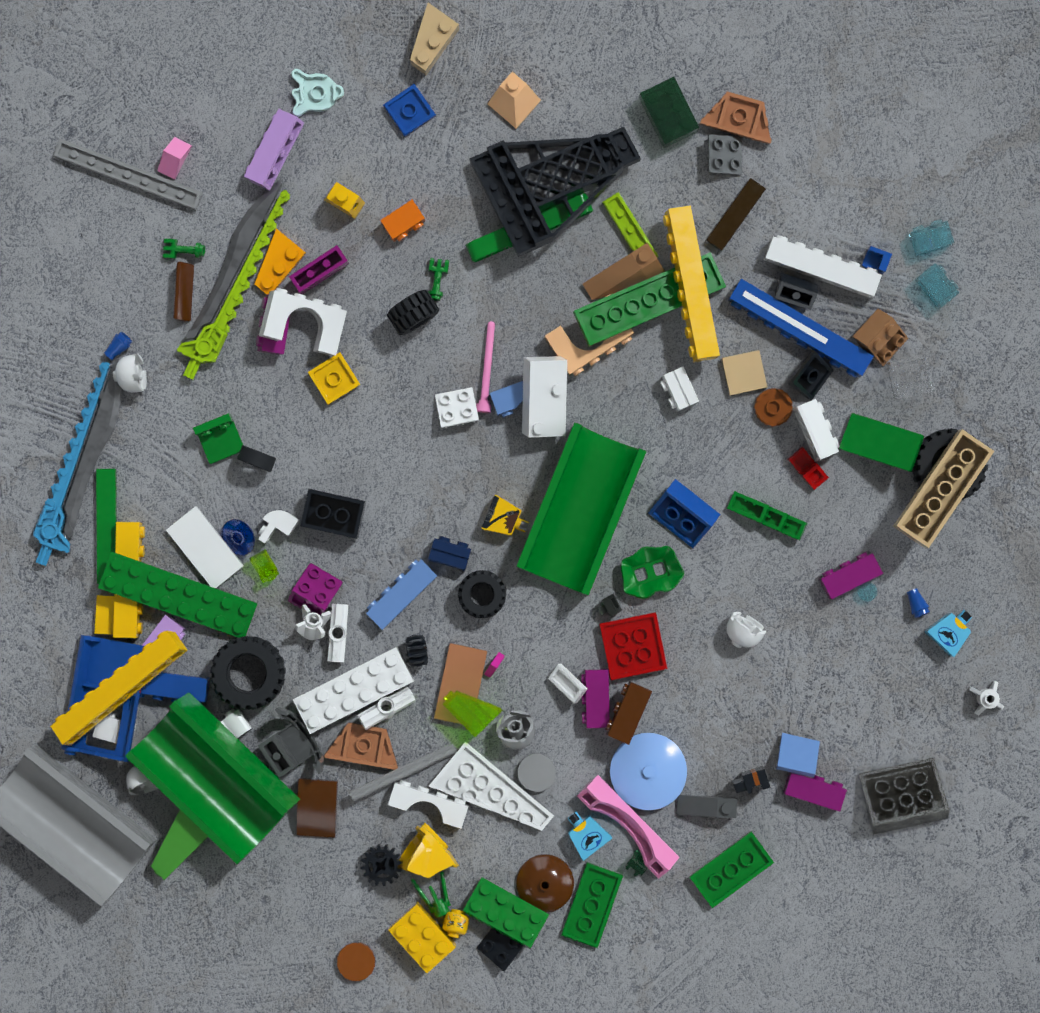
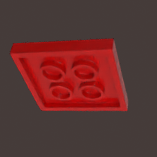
[599,612,668,680]

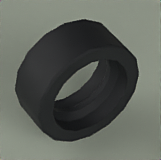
[237,445,276,472]

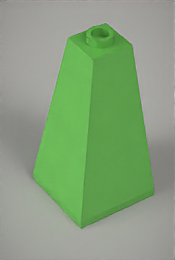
[151,810,208,880]

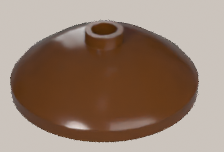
[516,854,574,912]

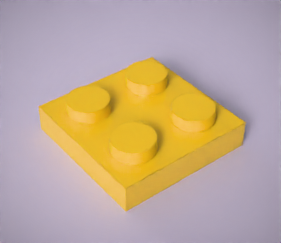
[308,352,361,405]

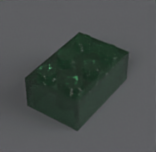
[639,77,699,148]

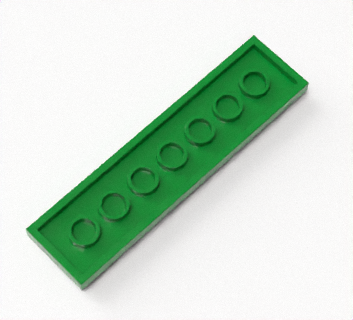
[573,252,726,347]
[98,551,258,638]

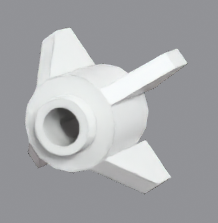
[295,604,331,640]
[968,680,1004,716]

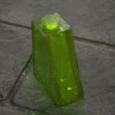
[443,690,503,737]

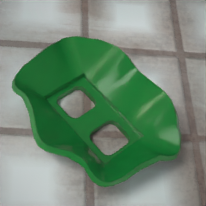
[621,546,684,599]

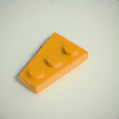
[255,228,306,295]

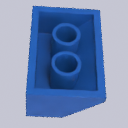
[648,479,721,548]

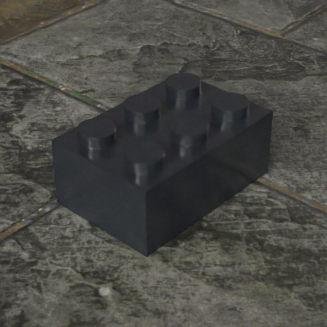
[300,489,366,539]

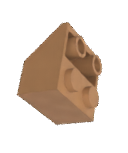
[852,309,908,366]

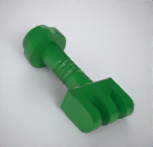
[162,239,205,259]
[428,258,449,301]

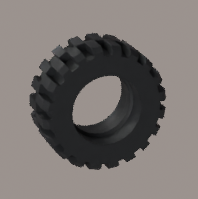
[912,428,988,500]
[210,636,286,710]

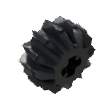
[405,635,428,667]

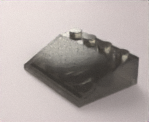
[859,757,950,835]

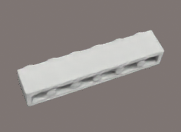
[764,235,882,299]

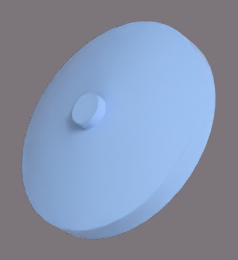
[610,733,687,810]

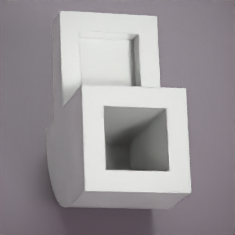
[258,510,300,544]

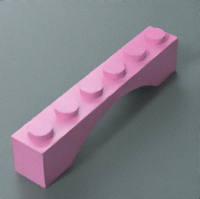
[577,775,679,879]

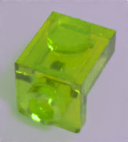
[249,549,279,583]

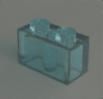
[915,263,959,309]

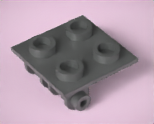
[707,134,742,175]

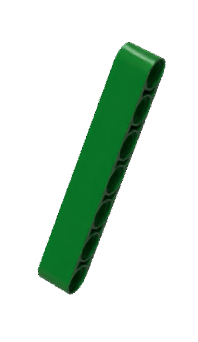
[465,193,594,263]

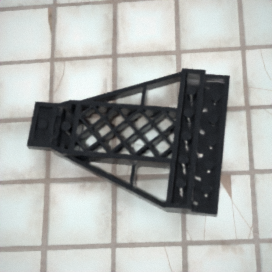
[469,127,641,257]

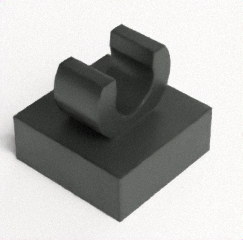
[598,594,622,617]

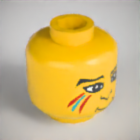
[442,909,469,938]

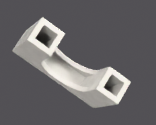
[259,288,347,356]

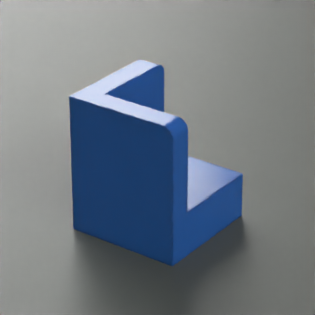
[862,246,892,274]

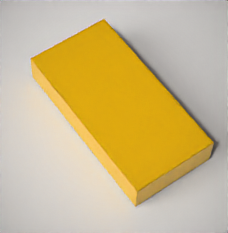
[94,595,114,635]

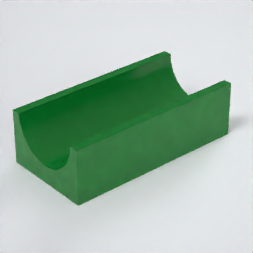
[516,422,647,596]
[125,692,300,864]

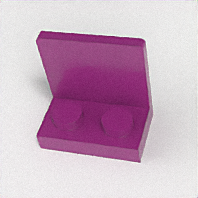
[288,563,343,616]

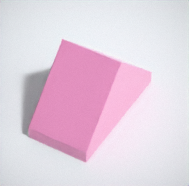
[158,137,192,180]

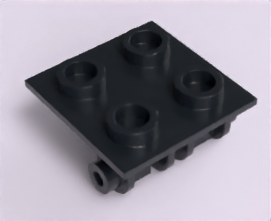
[477,928,524,972]

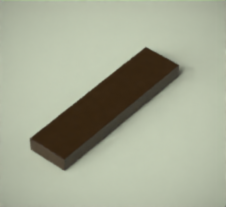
[706,178,766,252]

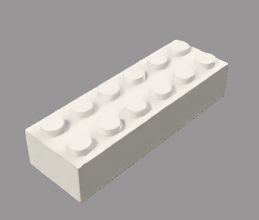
[293,647,414,734]

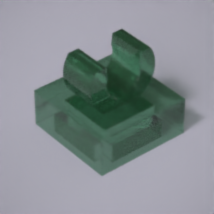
[626,849,647,876]

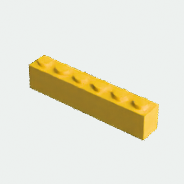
[113,522,145,638]

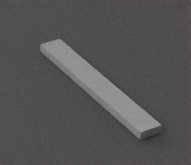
[53,139,203,211]

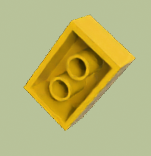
[388,901,456,973]

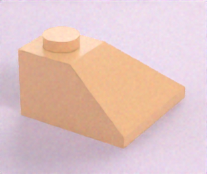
[487,71,541,129]

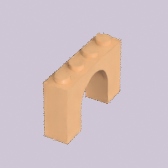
[544,295,634,376]

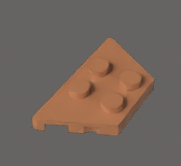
[700,91,771,145]
[324,722,398,770]

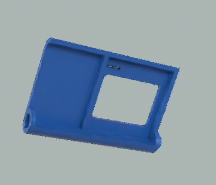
[61,635,144,762]

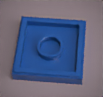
[383,84,436,137]

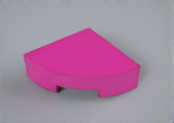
[484,652,505,678]

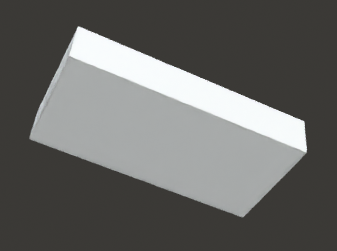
[548,664,588,704]

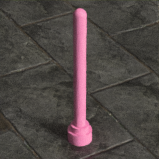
[476,321,495,413]

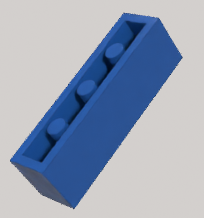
[140,672,210,704]

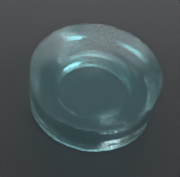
[857,582,877,601]

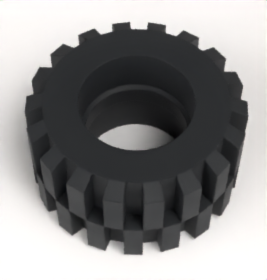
[387,290,440,335]
[458,570,506,618]

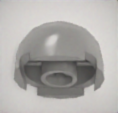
[496,710,536,750]

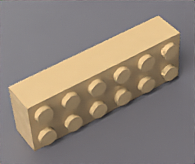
[893,429,994,548]

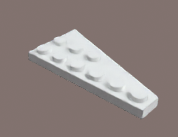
[429,741,554,831]

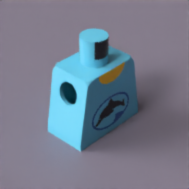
[924,610,972,657]
[567,812,612,861]

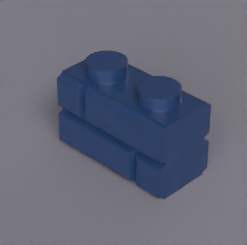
[428,536,472,571]

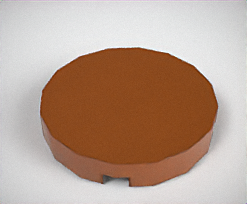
[754,388,793,427]
[337,942,375,981]

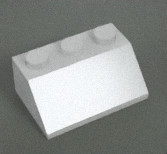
[793,399,840,462]

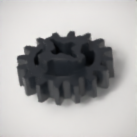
[361,844,403,886]

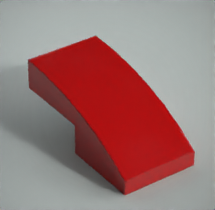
[787,447,829,490]

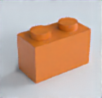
[380,199,425,242]

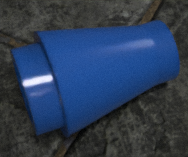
[104,332,132,360]
[907,588,930,618]

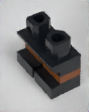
[732,766,771,794]

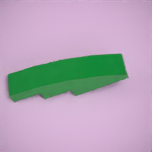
[727,491,808,541]

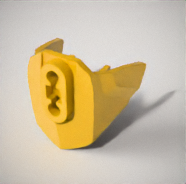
[398,823,459,878]

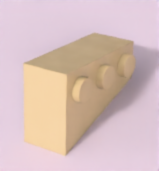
[410,3,459,75]

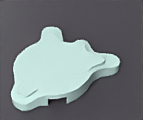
[291,69,344,117]

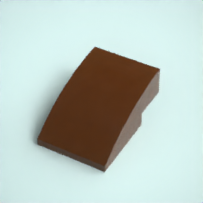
[297,778,338,838]

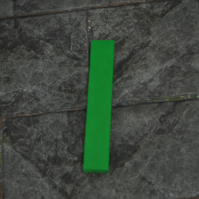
[96,469,117,584]

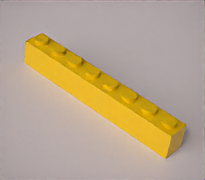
[663,205,720,362]
[51,630,188,745]

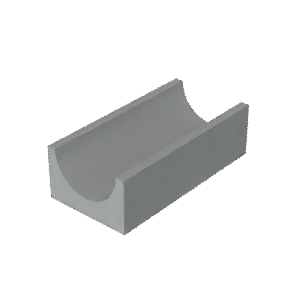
[0,745,156,906]

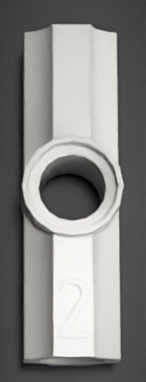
[328,604,349,662]
[357,686,416,730]

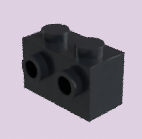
[775,273,818,310]

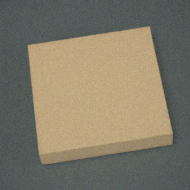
[722,350,767,396]

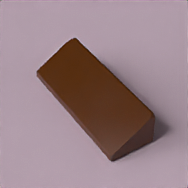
[174,262,194,322]

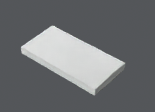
[166,506,244,588]

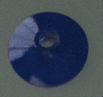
[221,519,255,556]

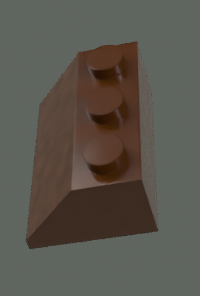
[605,681,652,745]

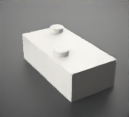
[522,356,567,438]

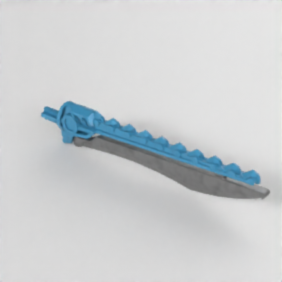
[33,359,122,566]

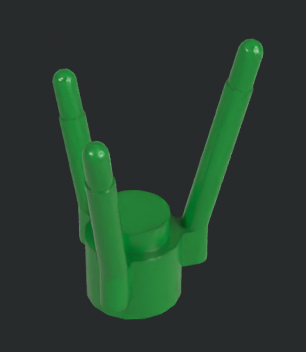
[411,871,451,918]

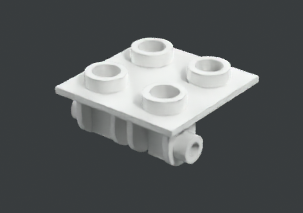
[435,387,479,428]

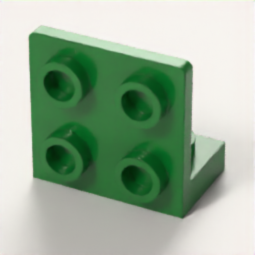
[193,413,243,464]

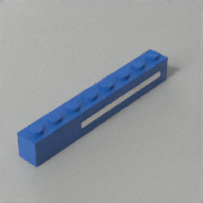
[728,279,874,378]

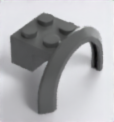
[258,707,324,778]

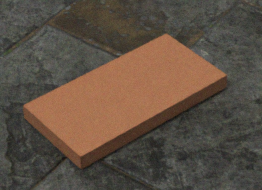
[434,643,487,726]

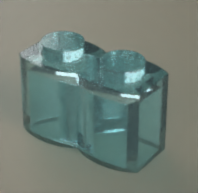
[909,219,955,256]

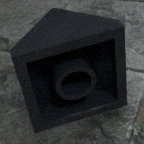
[787,350,834,401]

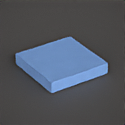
[776,733,820,778]

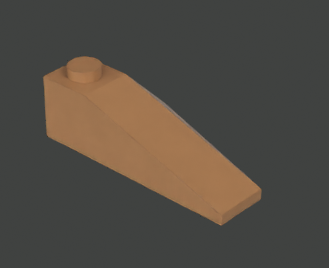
[583,243,665,300]

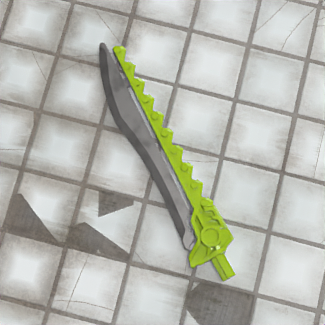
[177,180,290,380]

